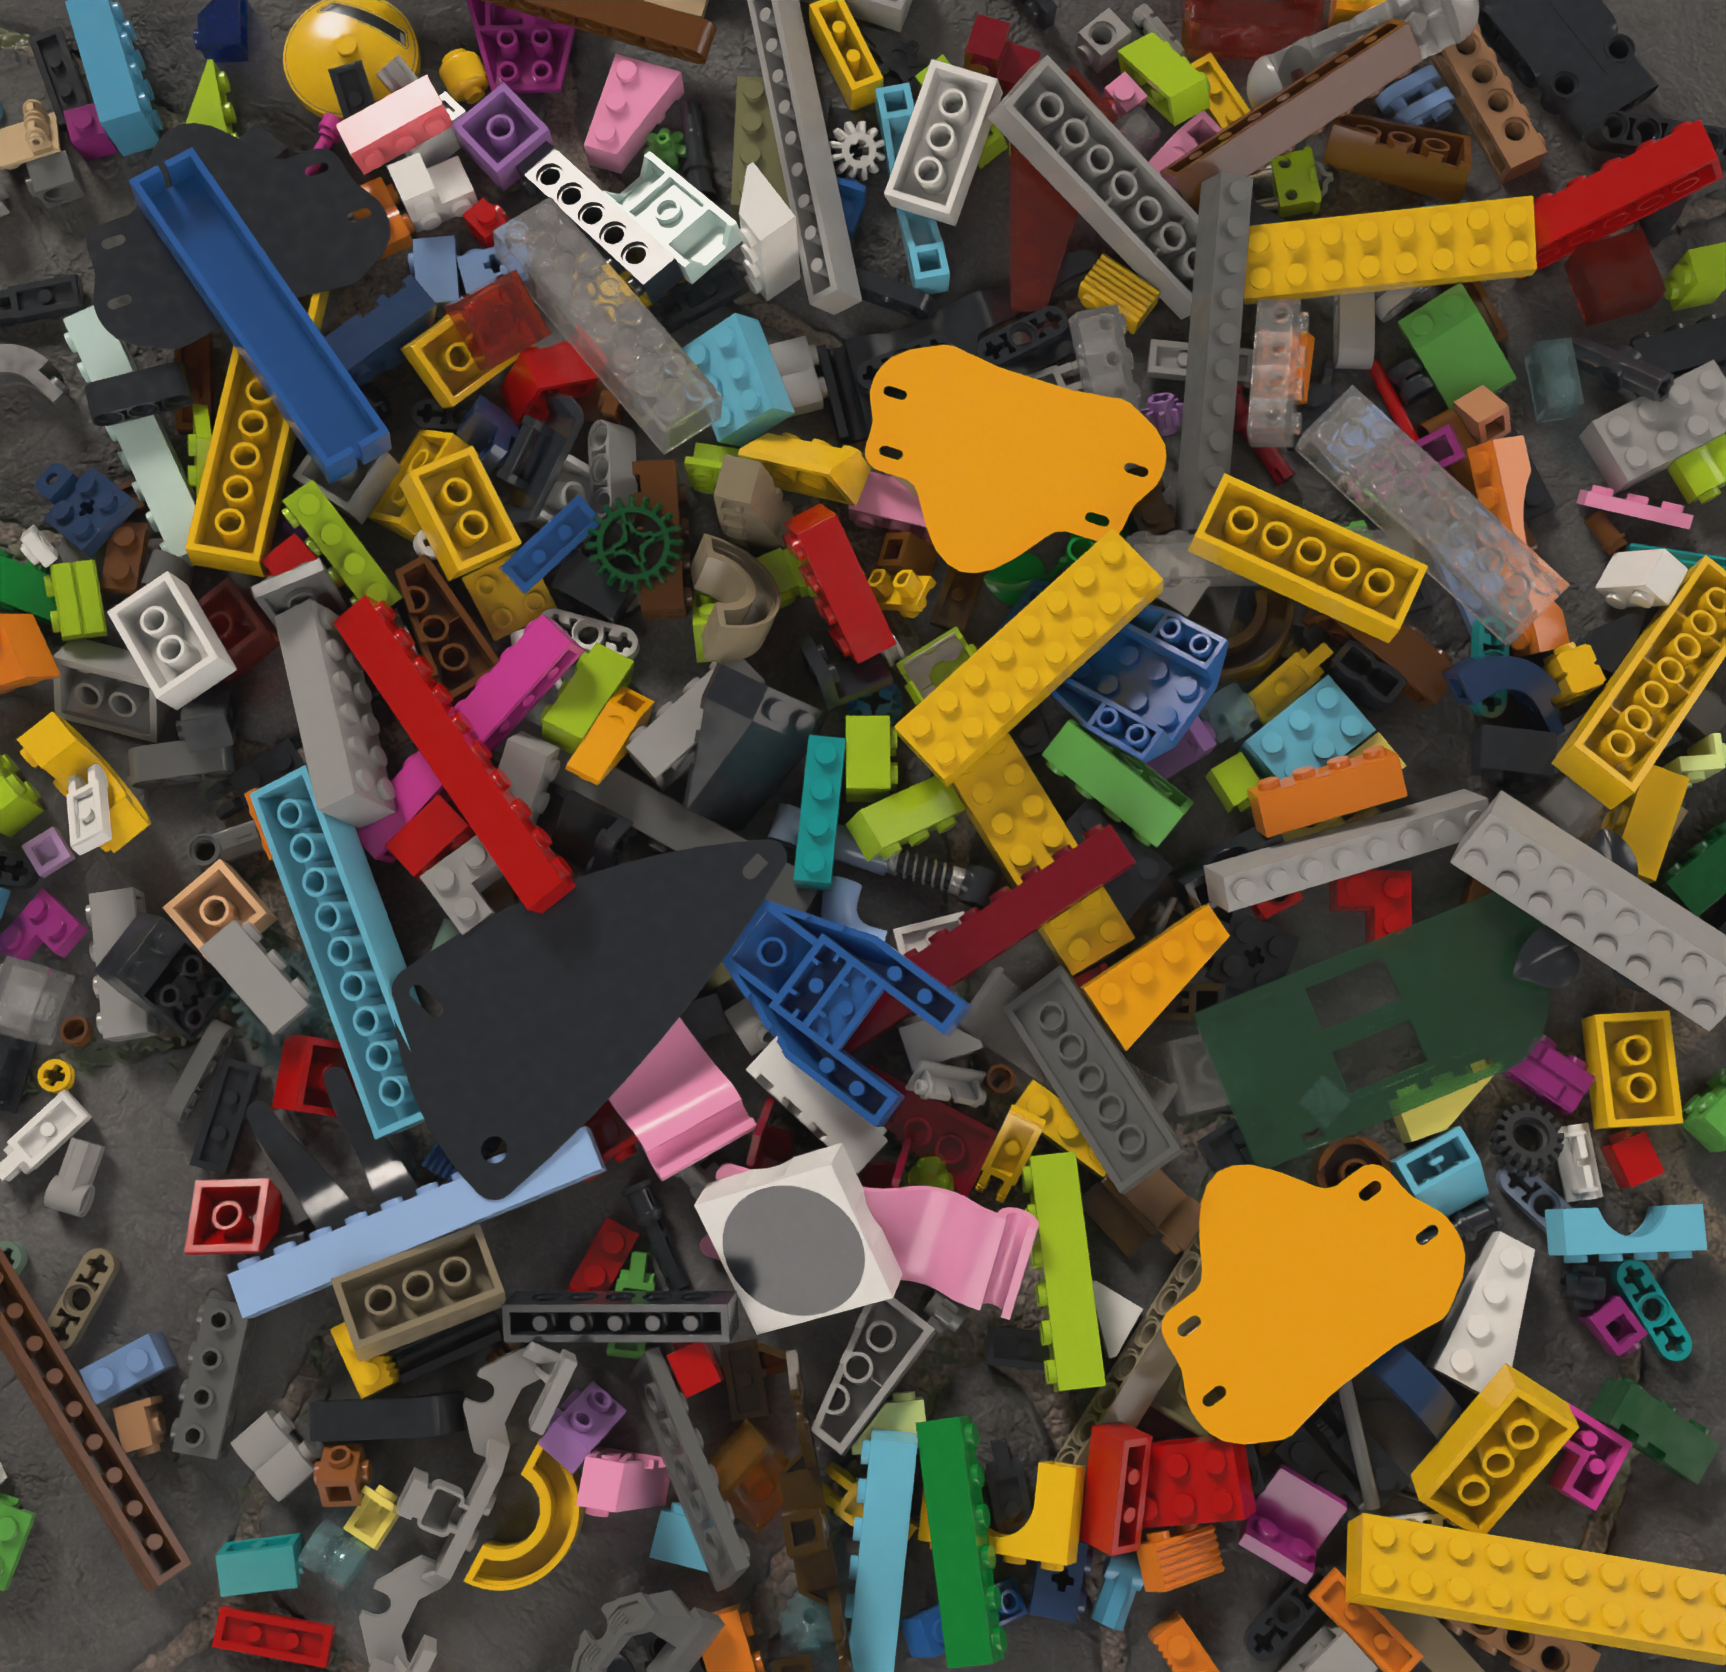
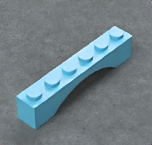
[875,83,950,295]

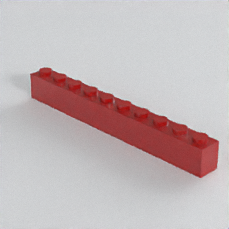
[332,595,576,914]

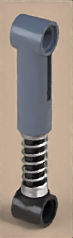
[767,803,1003,910]

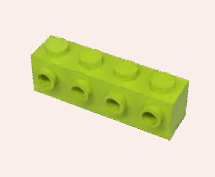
[281,479,403,606]

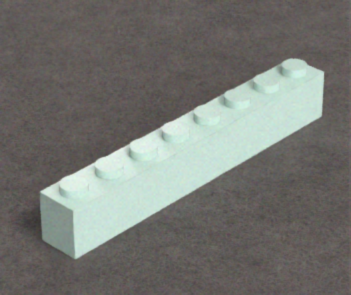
[63,305,197,567]

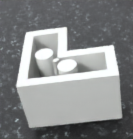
[387,153,478,233]

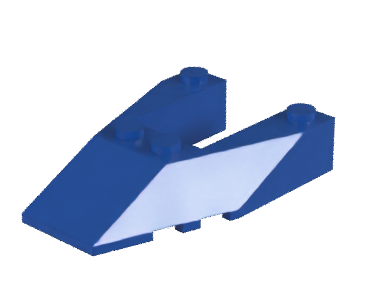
[722,900,972,1127]

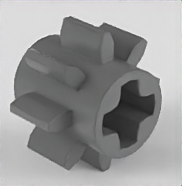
[923,1290,969,1335]

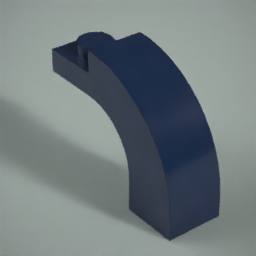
[1442,655,1565,736]
[1366,1343,1463,1442]

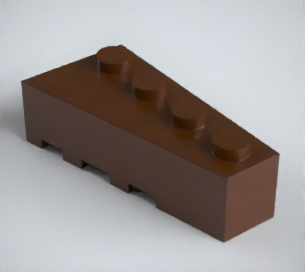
[1322,113,1472,204]
[632,459,693,620]
[395,555,500,707]

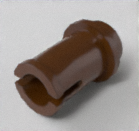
[1584,509,1628,556]

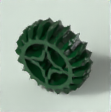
[585,495,684,594]

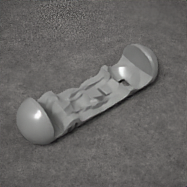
[1246,0,1479,109]

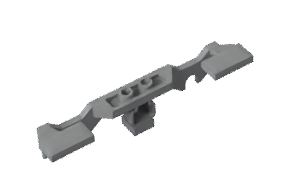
[359,1341,578,1672]

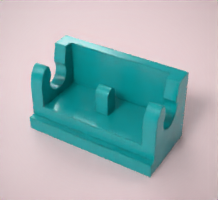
[215,1533,304,1597]

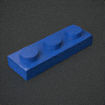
[499,494,599,594]

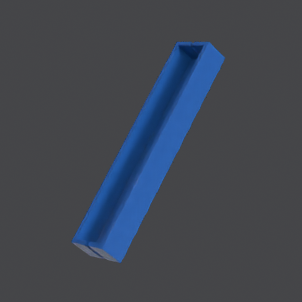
[129,147,392,484]

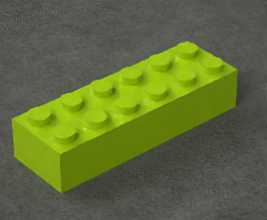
[1020,1151,1106,1392]

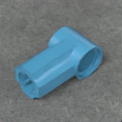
[1090,1551,1144,1631]

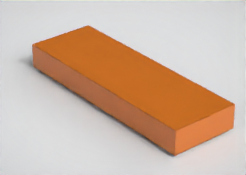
[1308,1567,1424,1672]

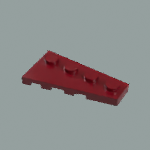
[867,1063,999,1198]

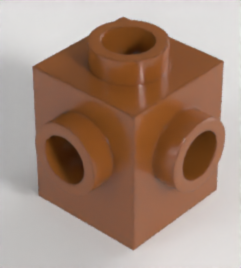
[314,1443,372,1507]

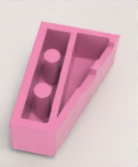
[576,1446,670,1517]

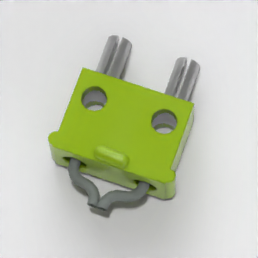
[1248,146,1334,218]

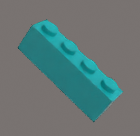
[793,735,846,891]

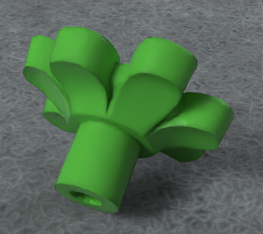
[644,128,686,170]

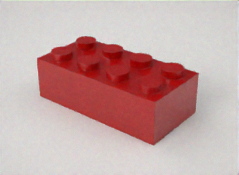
[782,504,897,664]

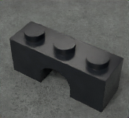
[1169,826,1284,912]

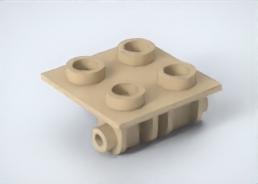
[0,99,61,170]

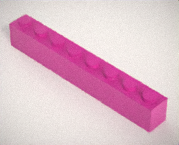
[355,614,585,864]

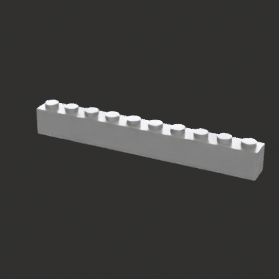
[747,0,862,315]

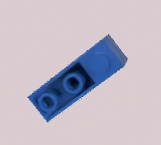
[899,1576,1028,1658]

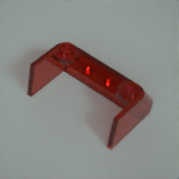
[1180,0,1325,60]

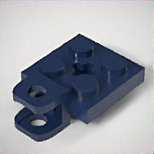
[35,463,139,558]

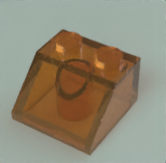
[707,1418,792,1534]

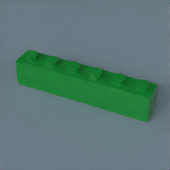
[916,1415,1007,1669]

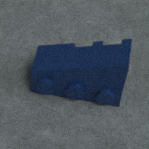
[325,274,437,386]

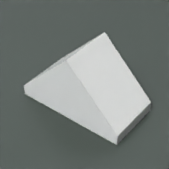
[1092,1280,1143,1358]

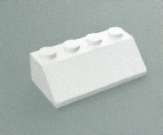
[738,162,801,301]

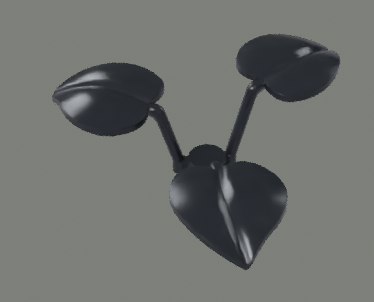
[1512,829,1649,993]

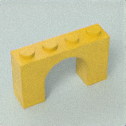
[918,1461,1086,1571]

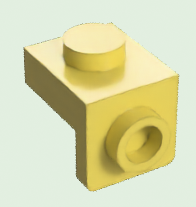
[343,1484,400,1550]

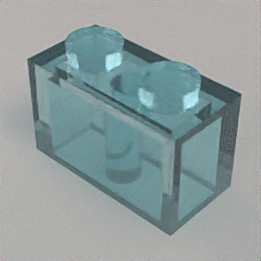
[1524,337,1584,423]

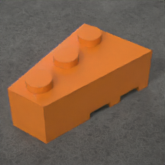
[0,614,61,695]

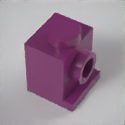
[1578,1295,1648,1357]

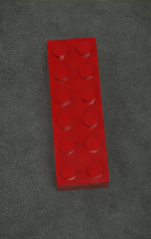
[1518,119,1724,280]

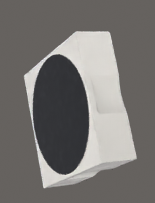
[694,1143,903,1335]

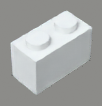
[1595,549,1688,609]

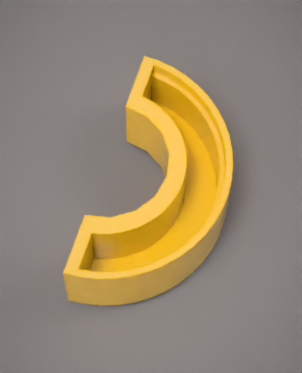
[17,711,151,853]
[464,1438,585,1591]

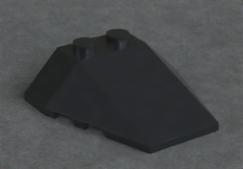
[683,662,829,831]

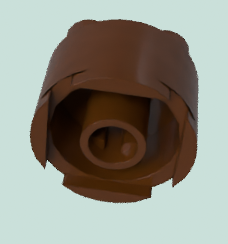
[1308,1136,1392,1201]

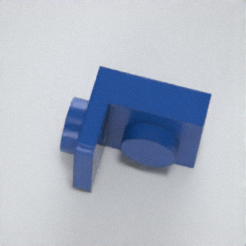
[836,177,866,238]

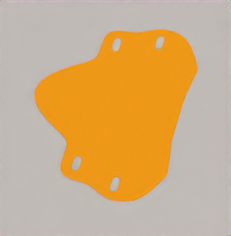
[865,345,1166,573]
[1161,1164,1465,1445]

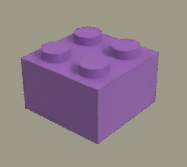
[451,82,555,192]

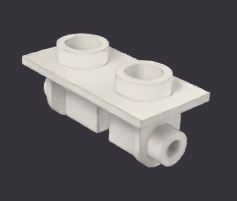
[1557,1123,1603,1202]

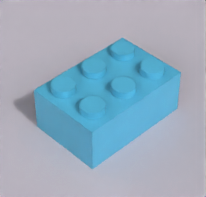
[682,313,795,447]
[1238,675,1376,779]

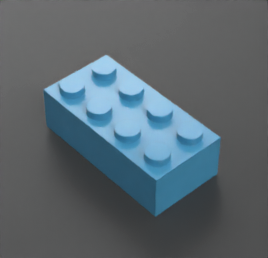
[65,0,164,156]

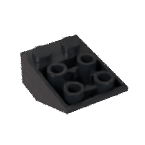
[94,912,233,1042]

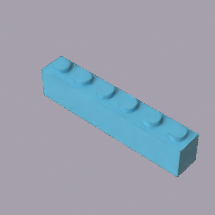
[845,1428,918,1672]

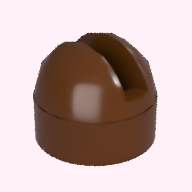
[60,1015,94,1047]
[984,1064,1015,1095]

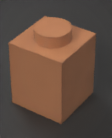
[1453,385,1511,445]

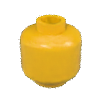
[439,48,489,104]

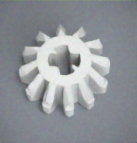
[829,121,885,181]

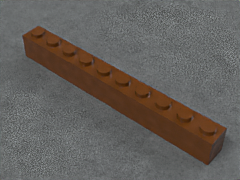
[0,1247,192,1593]

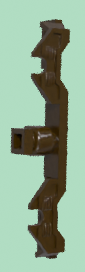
[720,1338,855,1672]

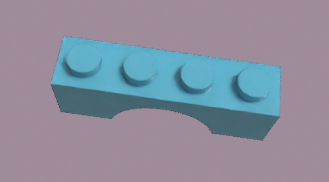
[1545,1204,1707,1263]

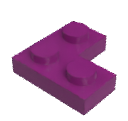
[0,888,89,968]

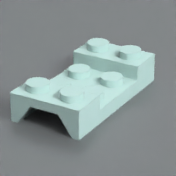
[603,151,742,284]

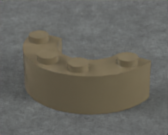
[690,534,781,664]

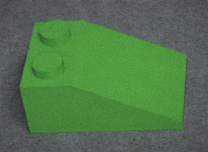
[1398,282,1517,410]

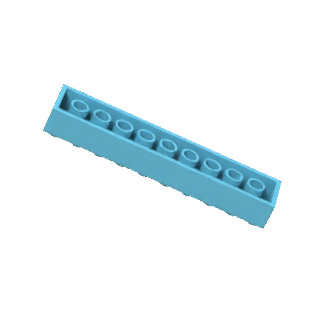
[249,765,426,1139]

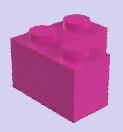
[1548,1401,1633,1511]

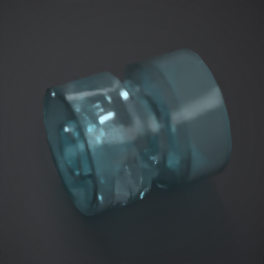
[297,1518,372,1592]

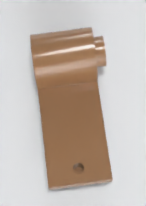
[1105,1169,1201,1256]

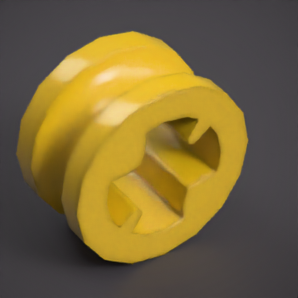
[37,1059,76,1094]

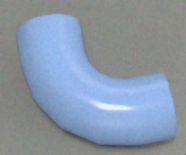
[821,876,887,942]

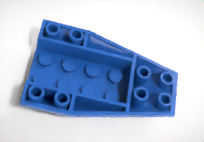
[993,579,1229,763]

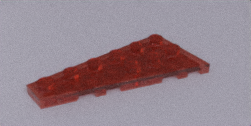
[1009,97,1115,312]

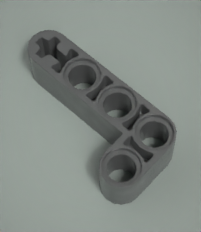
[52,536,196,588]

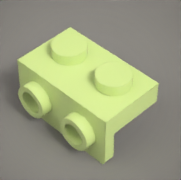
[1661,733,1726,789]

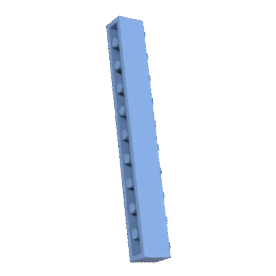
[228,1126,607,1318]

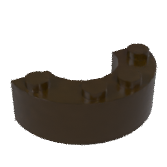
[1186,587,1294,686]

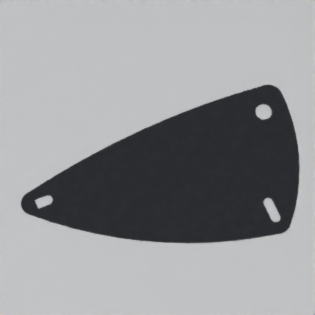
[392,839,787,1200]

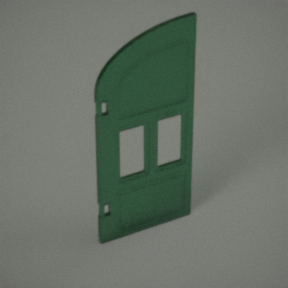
[1192,891,1551,1169]

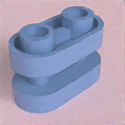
[1375,65,1456,127]

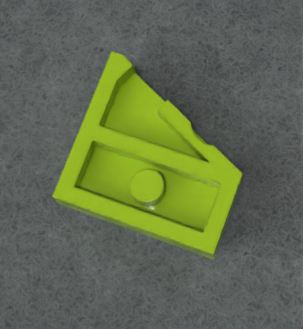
[188,404,212,500]

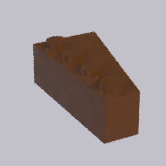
[1301,608,1454,707]

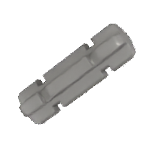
[1132,3,1185,57]

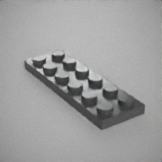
[1003,965,1185,1194]
[629,1346,750,1592]

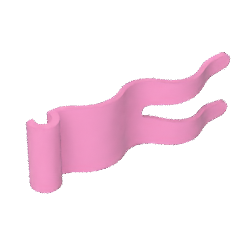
[608,1017,757,1181]
[699,1163,1039,1320]

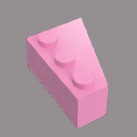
[584,54,685,174]

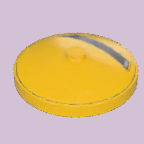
[283,0,421,120]

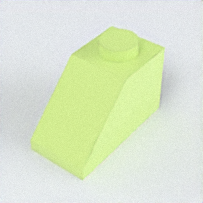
[852,1391,926,1455]

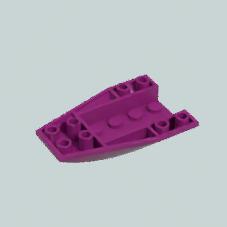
[466,0,576,93]

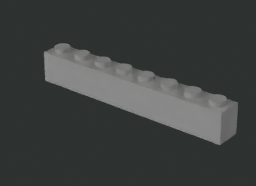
[1204,789,1489,912]

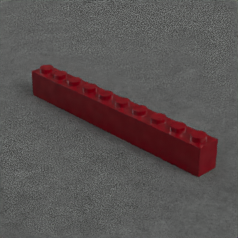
[843,823,1137,1055]

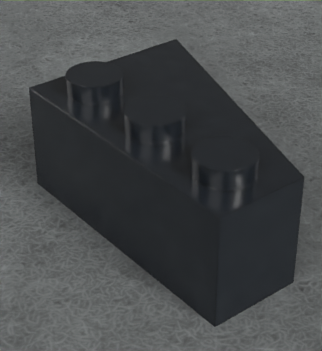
[1065,798,1173,923]

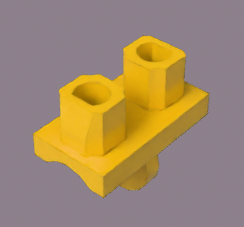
[868,569,936,618]

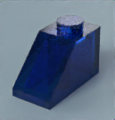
[193,0,248,63]

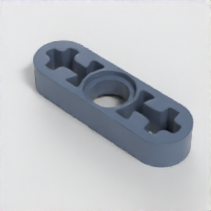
[1495,1164,1573,1234]

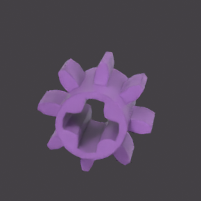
[1140,393,1184,436]

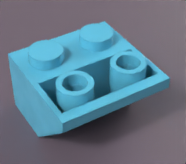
[1390,1126,1489,1230]

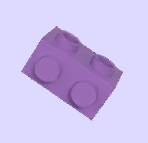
[538,1381,627,1474]

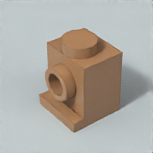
[113,1395,166,1457]

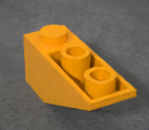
[565,686,655,786]

